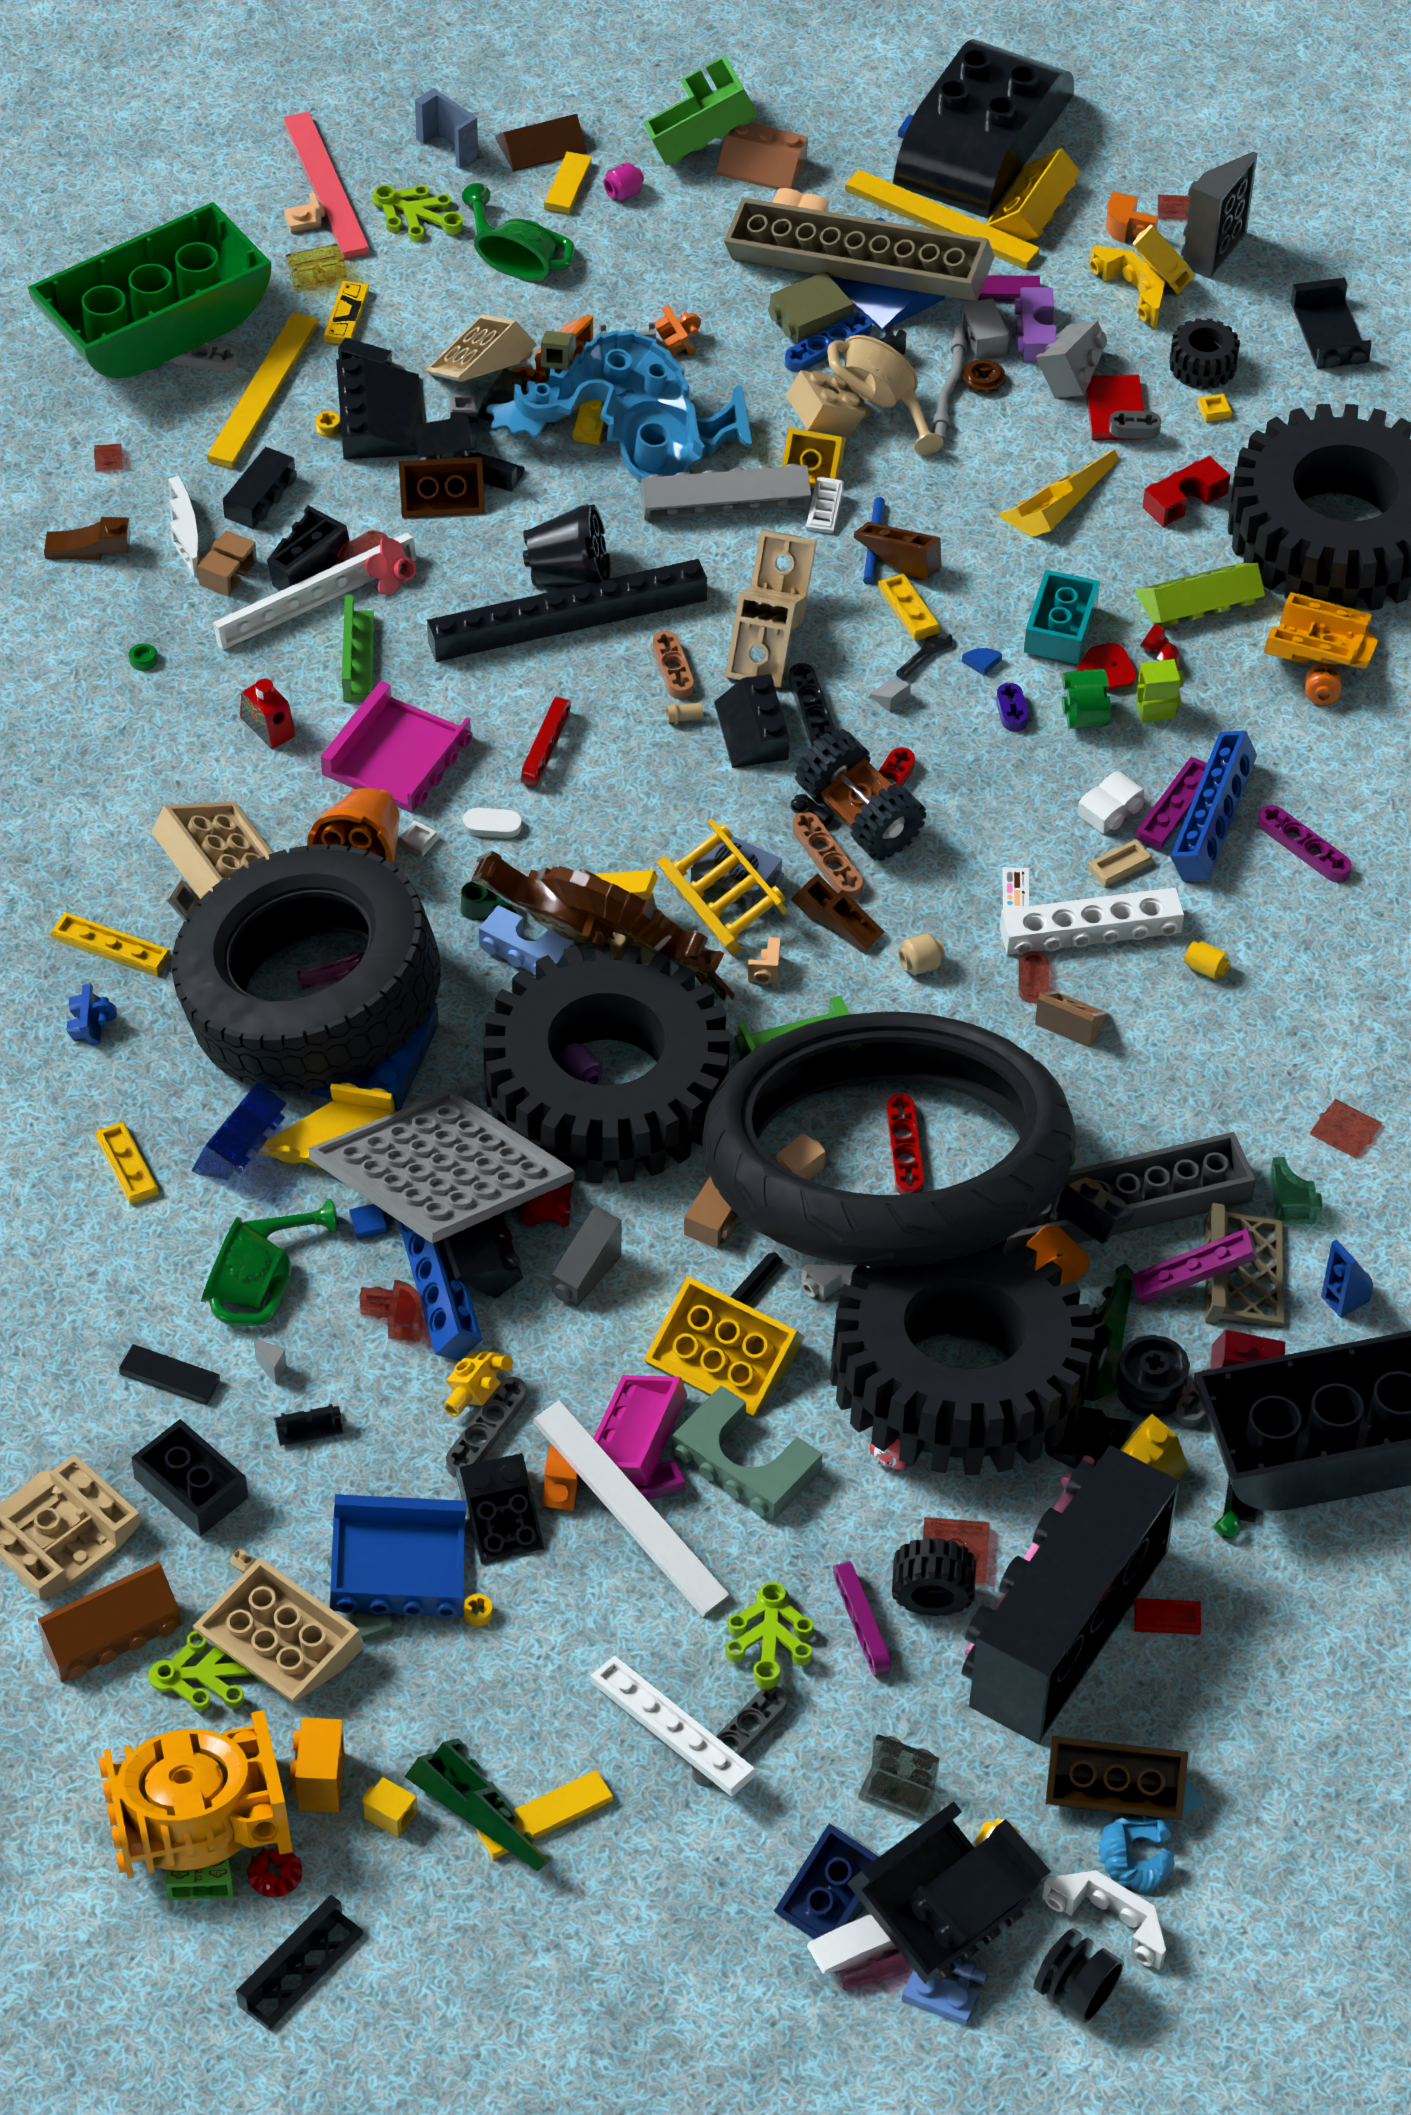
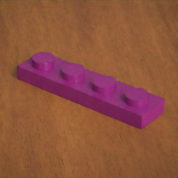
[1135,756,1207,850]
[1132,1228,1258,1305]

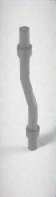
[933,325,967,443]

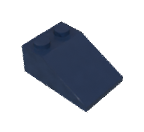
[774,1823,881,1939]

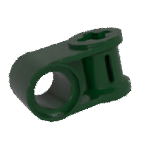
[460,881,517,920]

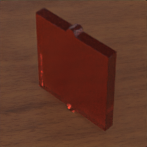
[1310,1099,1382,1159]

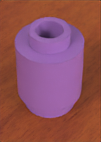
[560,1043,603,1085]

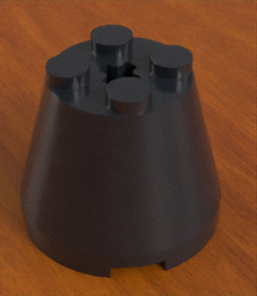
[523,504,611,587]

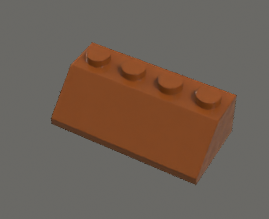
[38,1561,181,1683]

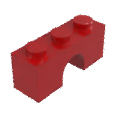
[1142,455,1230,527]

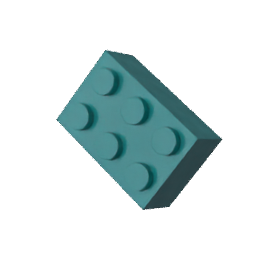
[1023,569,1100,664]

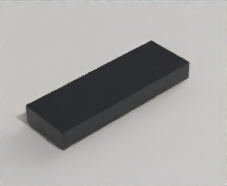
[119,1344,220,1405]

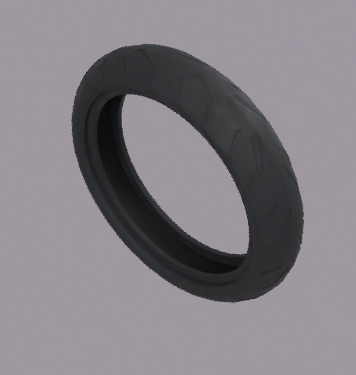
[702,1012,1076,1267]

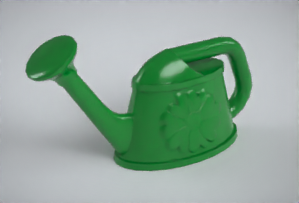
[462,183,575,281]
[201,1199,338,1326]

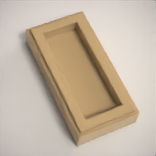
[1088,839,1153,888]

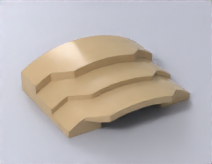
[0,1454,140,1600]

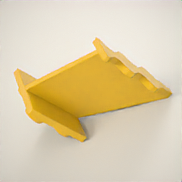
[257,1083,396,1169]

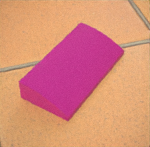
[593,1375,688,1486]

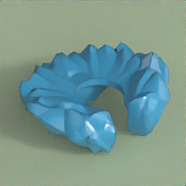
[1098,1815,1175,1893]

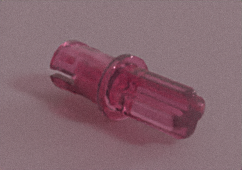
[838,1952,909,1991]

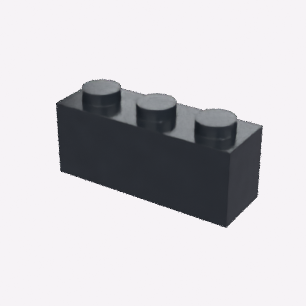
[223,447,297,529]

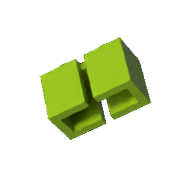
[1136,659,1184,722]

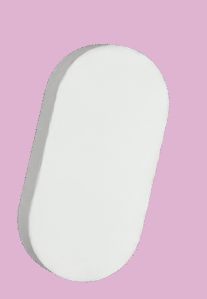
[463,808,522,839]

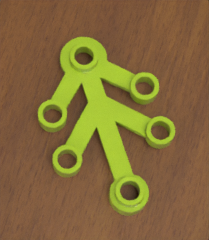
[372,185,463,242]
[725,1582,814,1690]
[148,1631,265,1712]

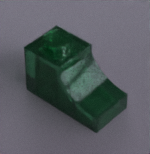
[1270,1157,1322,1225]

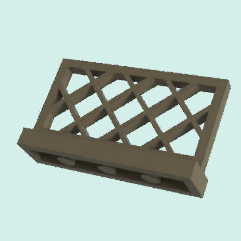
[1204,1203,1284,1328]

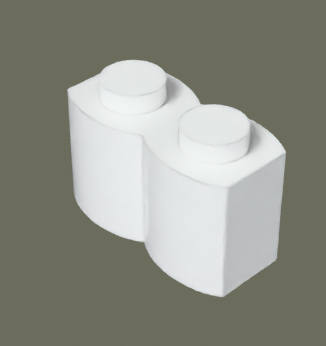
[1078,770,1144,834]

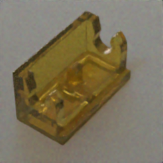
[285,243,347,292]

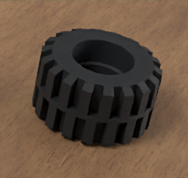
[1169,318,1240,389]
[892,1538,976,1616]

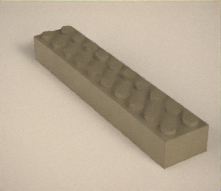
[724,197,995,302]

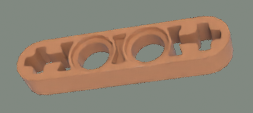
[793,812,863,900]

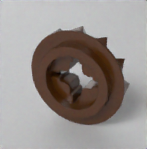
[962,359,1005,394]

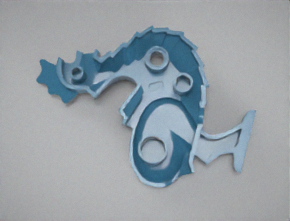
[487,330,752,482]

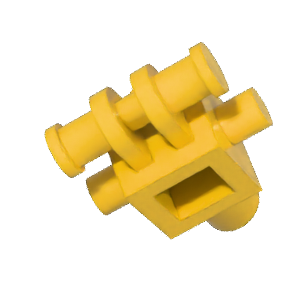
[443,1351,513,1417]

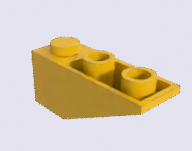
[1132,224,1196,295]

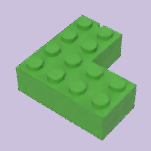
[643,55,758,165]

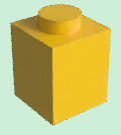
[362,1777,418,1838]

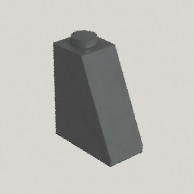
[552,1206,622,1307]

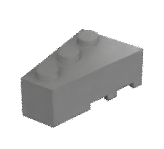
[1036,321,1107,398]

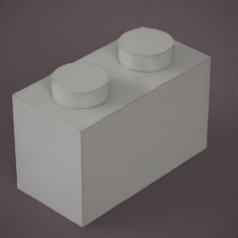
[961,298,1011,359]

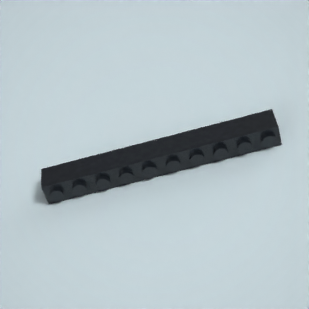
[427,559,707,662]

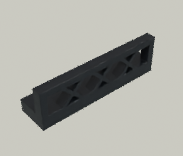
[236,1895,363,2031]

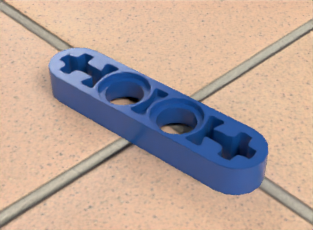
[785,312,872,372]

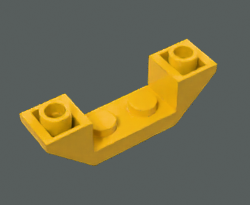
[1089,245,1165,328]

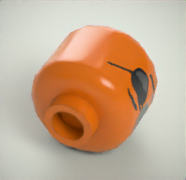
[1305,663,1342,706]

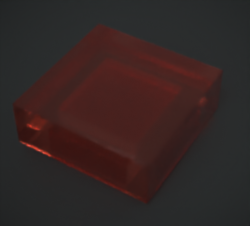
[94,444,123,471]

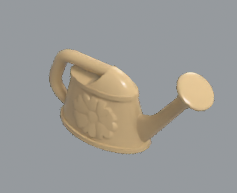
[827,335,943,456]

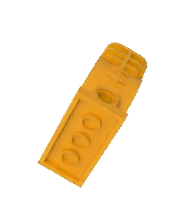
[98,1710,293,1879]

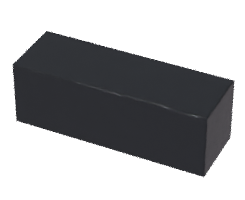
[338,337,392,365]

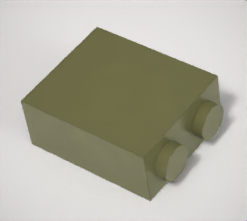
[768,272,854,344]

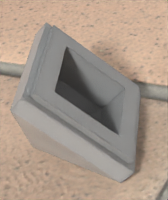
[166,878,200,920]

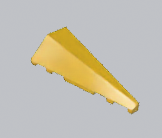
[999,449,1119,537]

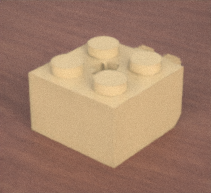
[786,370,871,436]

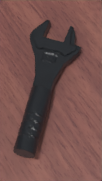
[896,633,952,680]

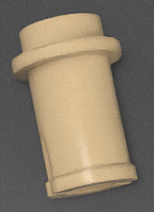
[666,702,703,725]

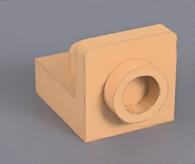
[284,192,325,233]
[748,937,780,985]

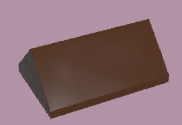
[495,114,587,171]
[399,457,485,517]

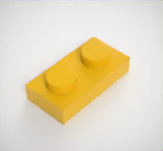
[572,400,605,445]

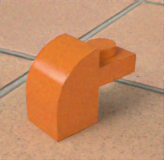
[1106,192,1158,243]
[541,1443,580,1511]

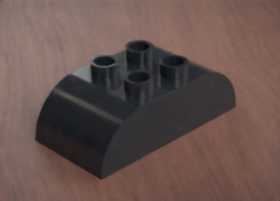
[893,39,1074,219]
[1194,1331,1411,1511]

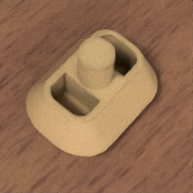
[230,1549,256,1572]

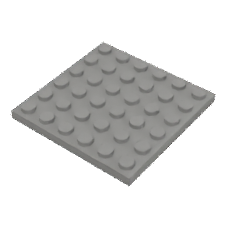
[308,1089,574,1243]

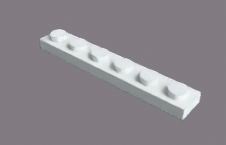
[590,1655,756,1797]

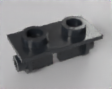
[274,1404,343,1446]

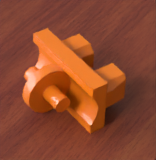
[655,304,701,356]

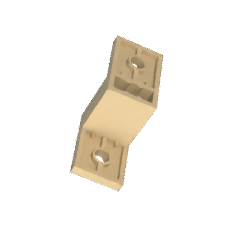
[725,529,817,688]

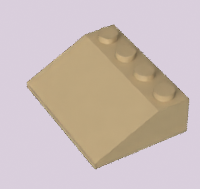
[425,314,537,382]
[151,802,273,899]
[193,1557,363,1703]

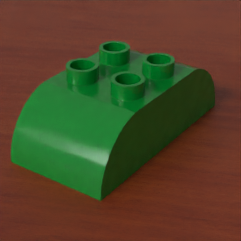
[28,202,271,379]

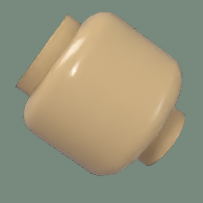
[898,933,945,975]

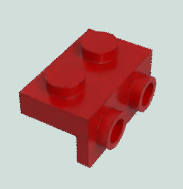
[521,1181,574,1227]

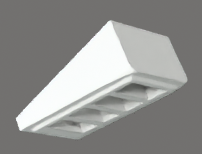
[806,477,844,534]

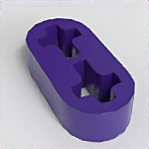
[996,683,1028,732]

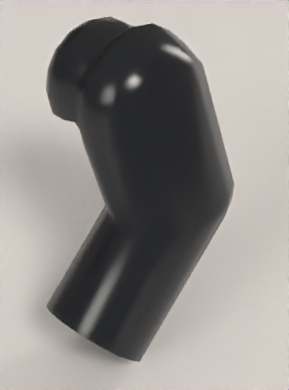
[790,794,833,827]

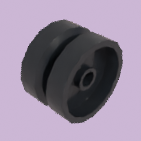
[1116,1335,1190,1417]

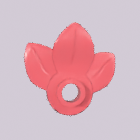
[365,538,416,594]

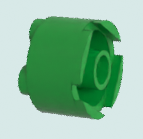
[1062,669,1111,729]

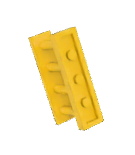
[656,818,788,956]

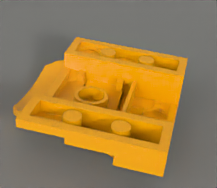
[1264,592,1378,669]

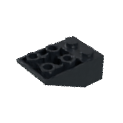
[455,1453,545,1563]

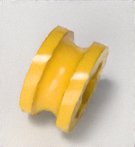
[315,411,340,437]
[463,1594,493,1627]

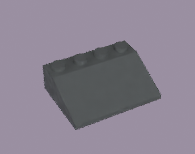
[1181,152,1258,279]

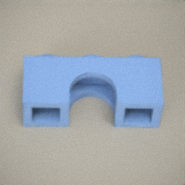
[479,905,574,975]

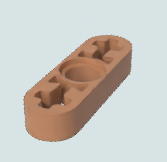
[653,631,694,699]

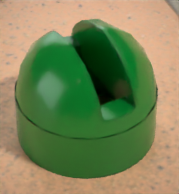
[1212,1510,1241,1539]

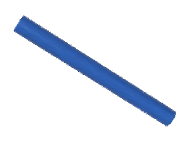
[863,497,885,584]

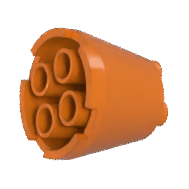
[307,788,400,864]

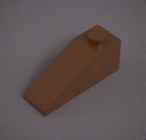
[854,522,942,580]

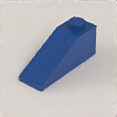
[1321,1239,1374,1318]

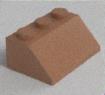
[716,122,808,190]

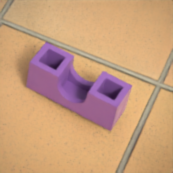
[1014,287,1056,363]

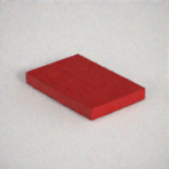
[1086,375,1144,440]

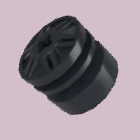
[1033,1928,1124,2023]

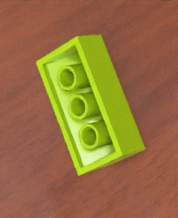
[1135,563,1265,627]

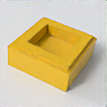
[1197,394,1232,423]

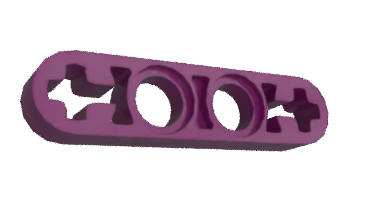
[1258,805,1352,883]
[833,1561,891,1676]

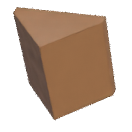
[1035,991,1110,1047]

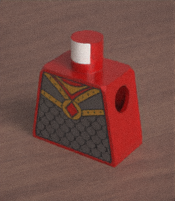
[240,678,295,749]

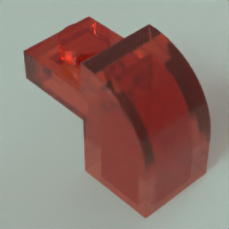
[359,1280,423,1342]

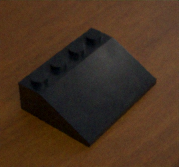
[336,358,423,460]

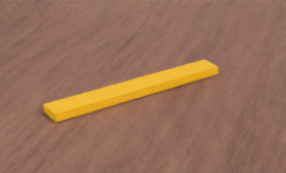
[845,169,1040,270]
[207,312,318,469]

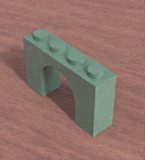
[672,1385,822,1521]

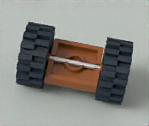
[795,729,927,861]

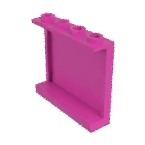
[321,681,473,813]

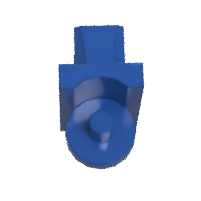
[66,983,117,1045]

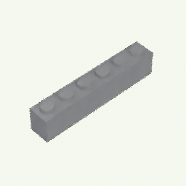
[641,463,811,520]

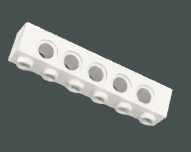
[1000,887,1184,955]

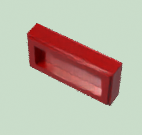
[1134,1598,1201,1635]

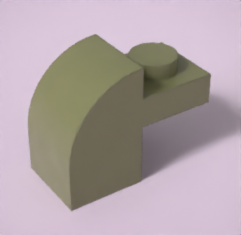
[541,331,576,379]

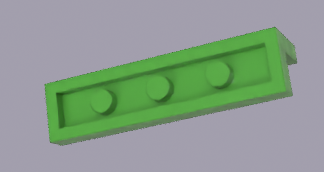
[342,595,374,702]

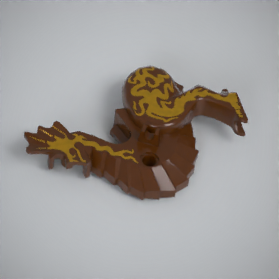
[471,851,735,1001]

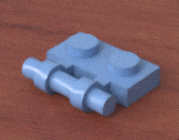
[901,1960,989,2026]

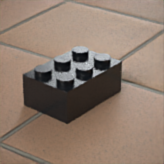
[131,1419,248,1537]

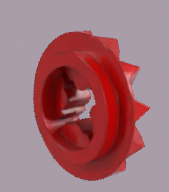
[247,1845,302,1897]

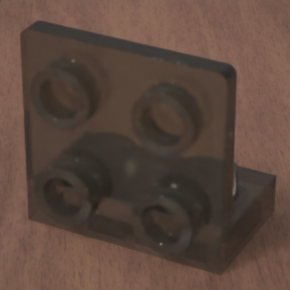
[858,1734,940,1824]

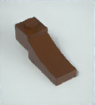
[44,517,131,560]
[791,873,885,953]

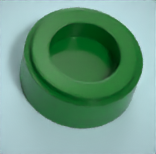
[129,643,158,671]

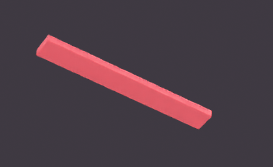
[284,111,369,259]

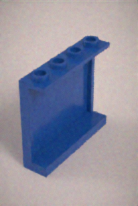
[329,1494,466,1618]

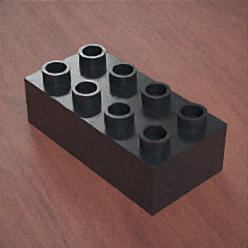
[961,1445,1180,1745]

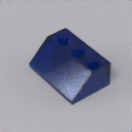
[191,1082,288,1180]

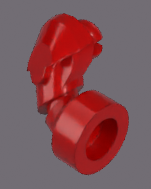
[1140,622,1180,670]

